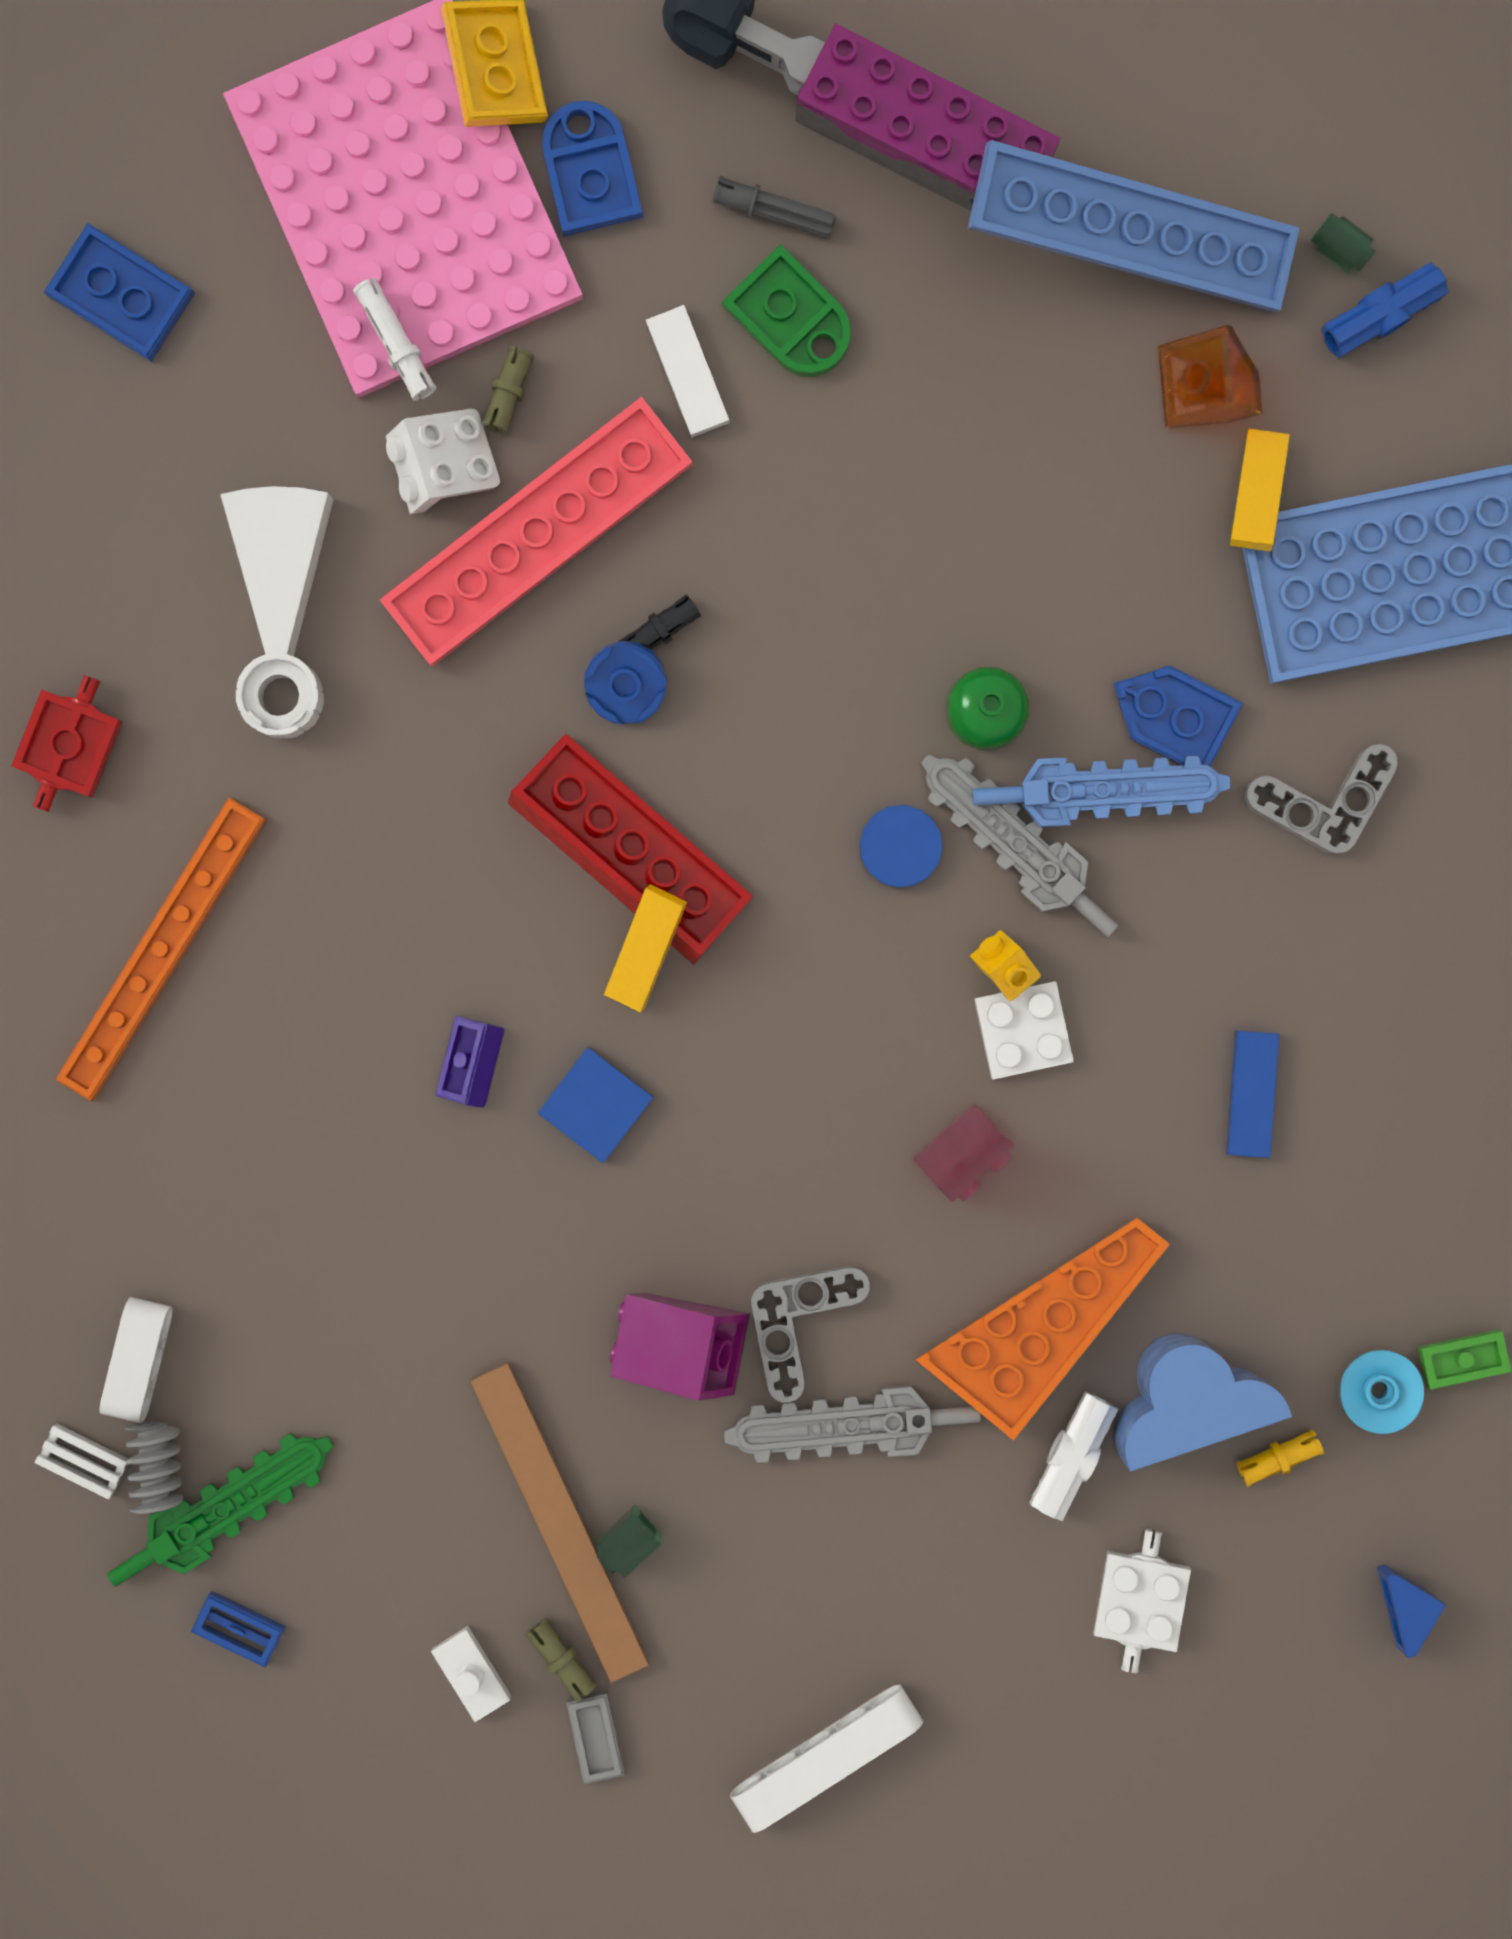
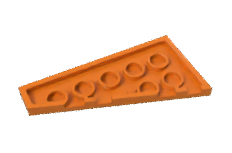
[916,1218,1170,1441]

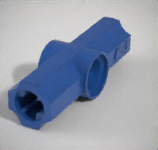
[1321,262,1449,359]

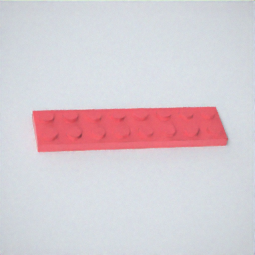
[380,396,693,667]

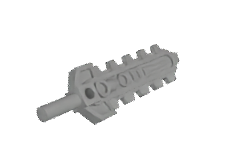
[921,754,1119,938]
[724,1385,981,1463]

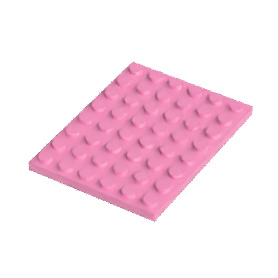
[223,0,584,398]

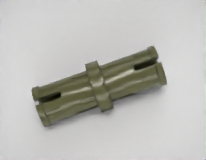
[482,346,534,434]
[525,1618,597,1702]

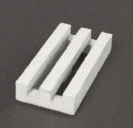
[34,1423,128,1500]

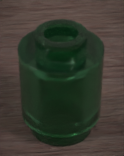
[1311,213,1376,274]

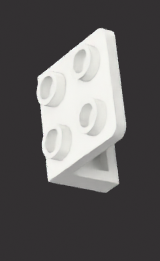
[385,409,500,515]

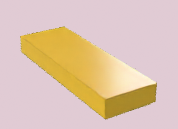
[1229,428,1290,552]
[604,884,687,1013]

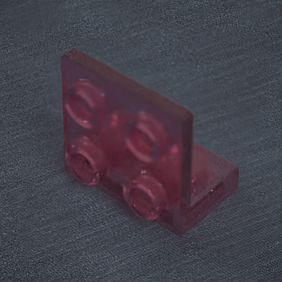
[913,1104,1014,1202]

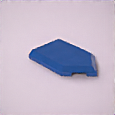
[1113,665,1243,767]

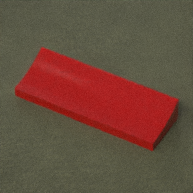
[508,734,753,965]

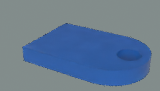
[542,101,644,237]

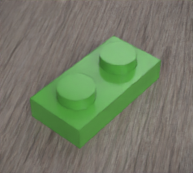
[1417,1329,1512,1390]

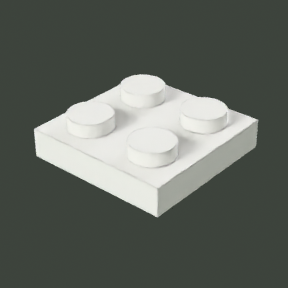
[974,981,1074,1080]

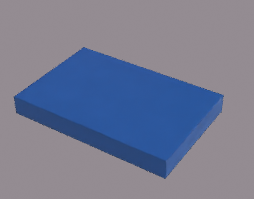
[43,223,195,362]

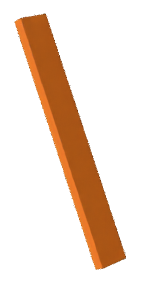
[55,797,267,1101]

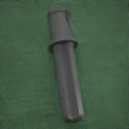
[712,176,836,238]

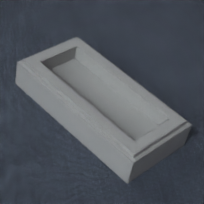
[566,1690,625,1784]

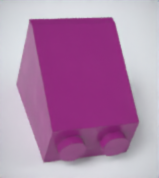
[610,1293,750,1401]

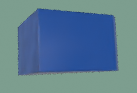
[1377,1565,1446,1658]

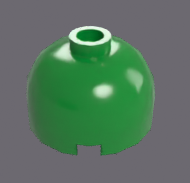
[946,667,1029,750]

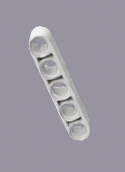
[729,1684,924,1833]

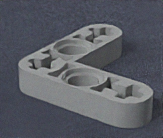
[1244,744,1398,855]
[751,1266,870,1403]

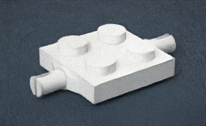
[1093,1529,1191,1673]

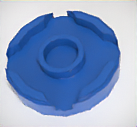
[584,641,667,725]
[859,805,942,888]

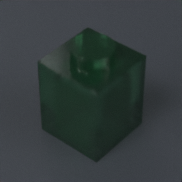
[596,1505,663,1578]

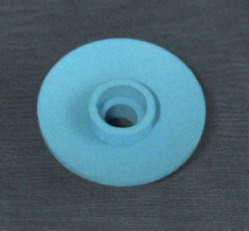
[1340,1350,1424,1434]

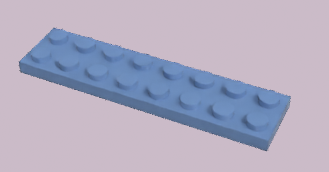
[968,140,1300,312]

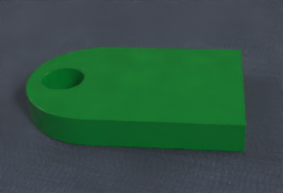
[722,244,851,377]

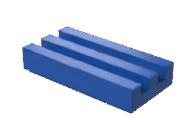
[191,1591,286,1668]

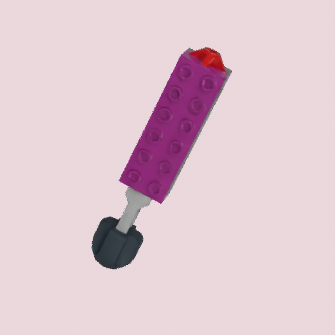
[662,0,1061,211]

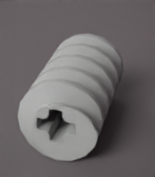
[125,1422,183,1514]

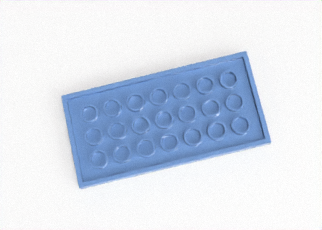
[1242,464,1512,684]

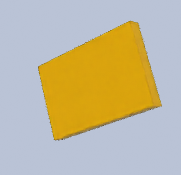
[441,0,548,127]

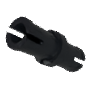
[618,594,701,650]

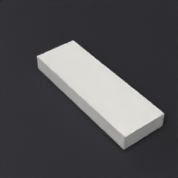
[646,305,730,438]

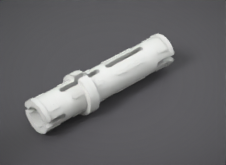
[353,278,437,401]

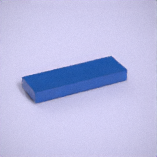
[1226,1030,1279,1158]

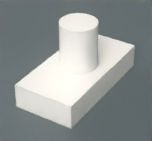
[431,1626,512,1722]

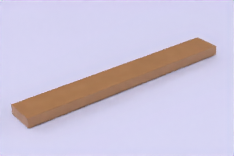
[470,1362,649,1683]

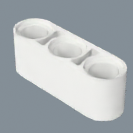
[99,1297,173,1424]

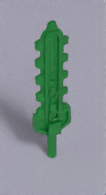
[107,1433,334,1587]

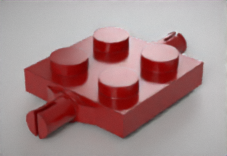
[11,675,123,812]

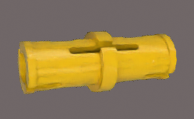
[1236,1429,1324,1487]

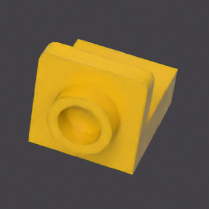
[969,930,1041,1001]

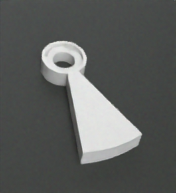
[220,486,334,739]

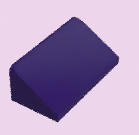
[435,1016,504,1108]

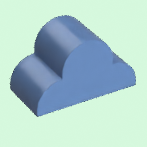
[1113,1333,1292,1472]

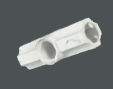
[1029,1391,1118,1521]

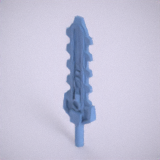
[972,756,1230,828]

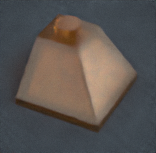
[1158,325,1263,428]

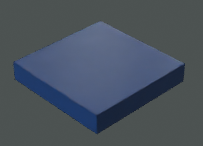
[538,1047,654,1163]

